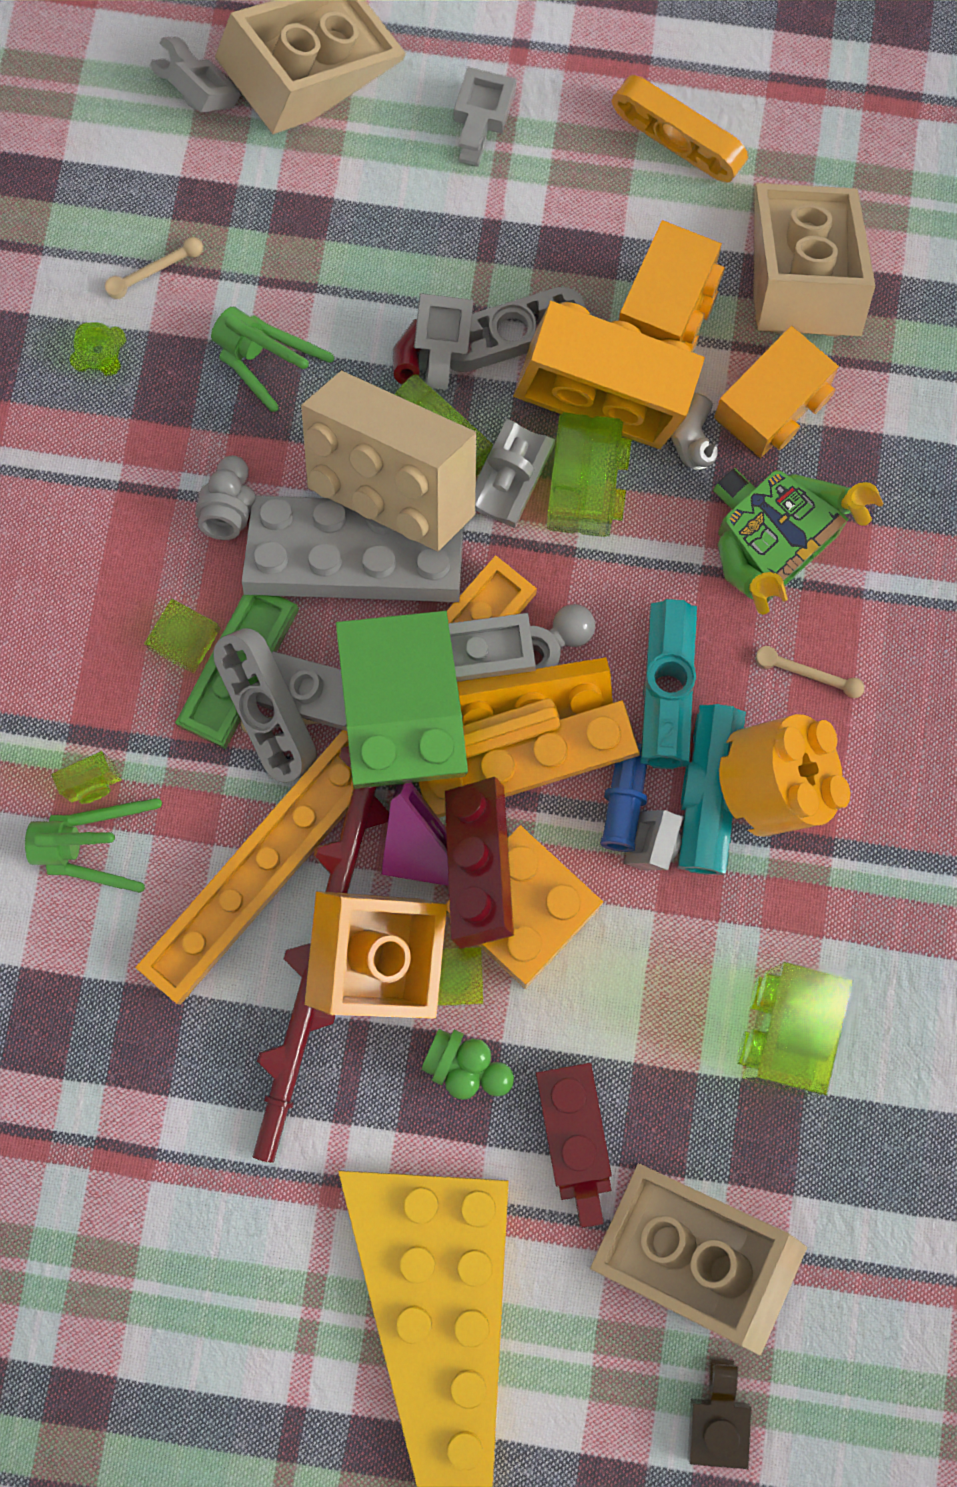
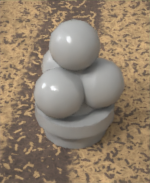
[195,455,256,540]

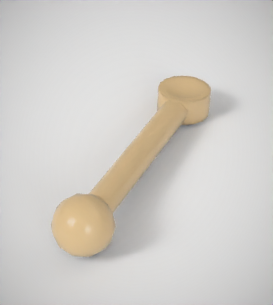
[105,237,203,299]
[755,646,865,698]

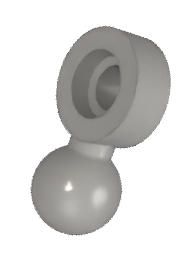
[530,604,595,669]

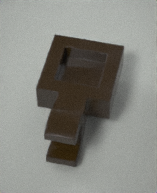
[688,1358,752,1470]

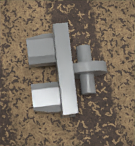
[475,419,555,528]

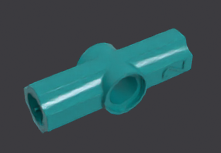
[640,599,697,769]
[677,704,746,875]

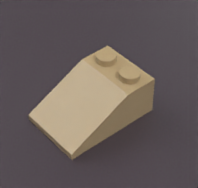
[215,0,406,134]
[754,183,876,336]
[590,1163,808,1356]

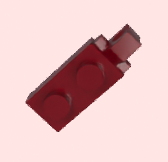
[536,1063,612,1228]

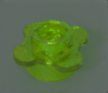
[70,322,127,376]

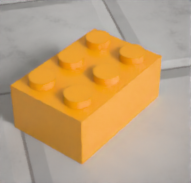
[513,300,705,450]

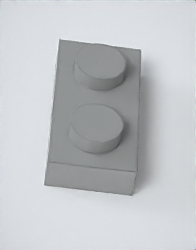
[449,613,536,681]

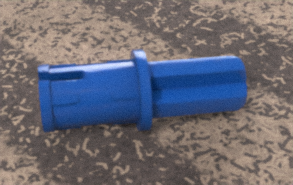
[600,742,648,852]

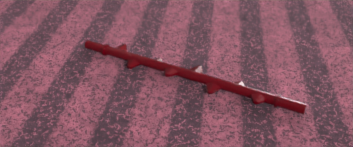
[252,746,389,1163]

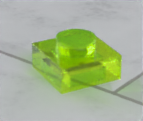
[144,598,221,674]
[51,751,122,804]
[437,947,484,1007]

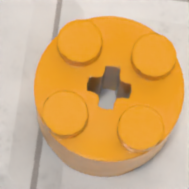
[719,714,851,837]

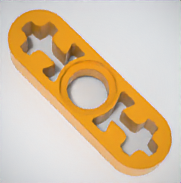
[612,75,748,182]

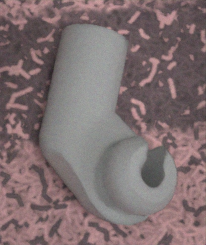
[671,393,718,470]

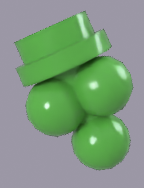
[421,1029,514,1100]

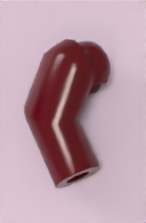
[393,319,428,385]

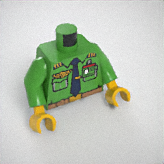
[713,468,884,615]

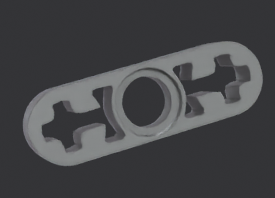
[450,287,585,372]
[214,628,317,783]

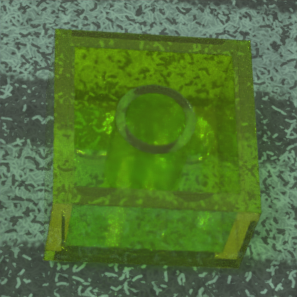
[737,962,853,1097]

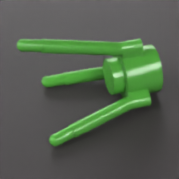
[211,306,334,412]
[25,798,162,893]

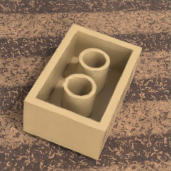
[301,370,476,552]

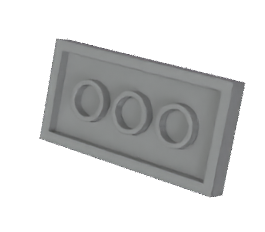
[242,496,464,602]

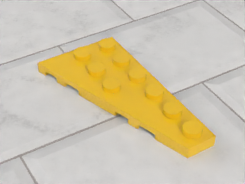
[338,1170,509,1487]

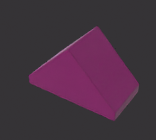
[381,783,449,886]

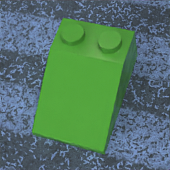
[336,611,468,789]

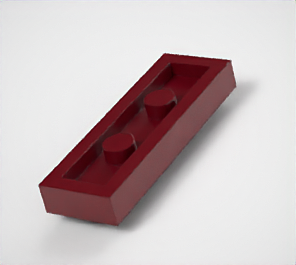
[445,777,514,949]

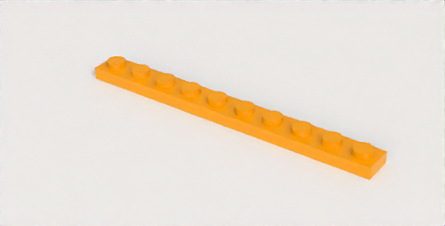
[135,555,537,1005]

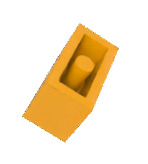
[714,325,839,459]

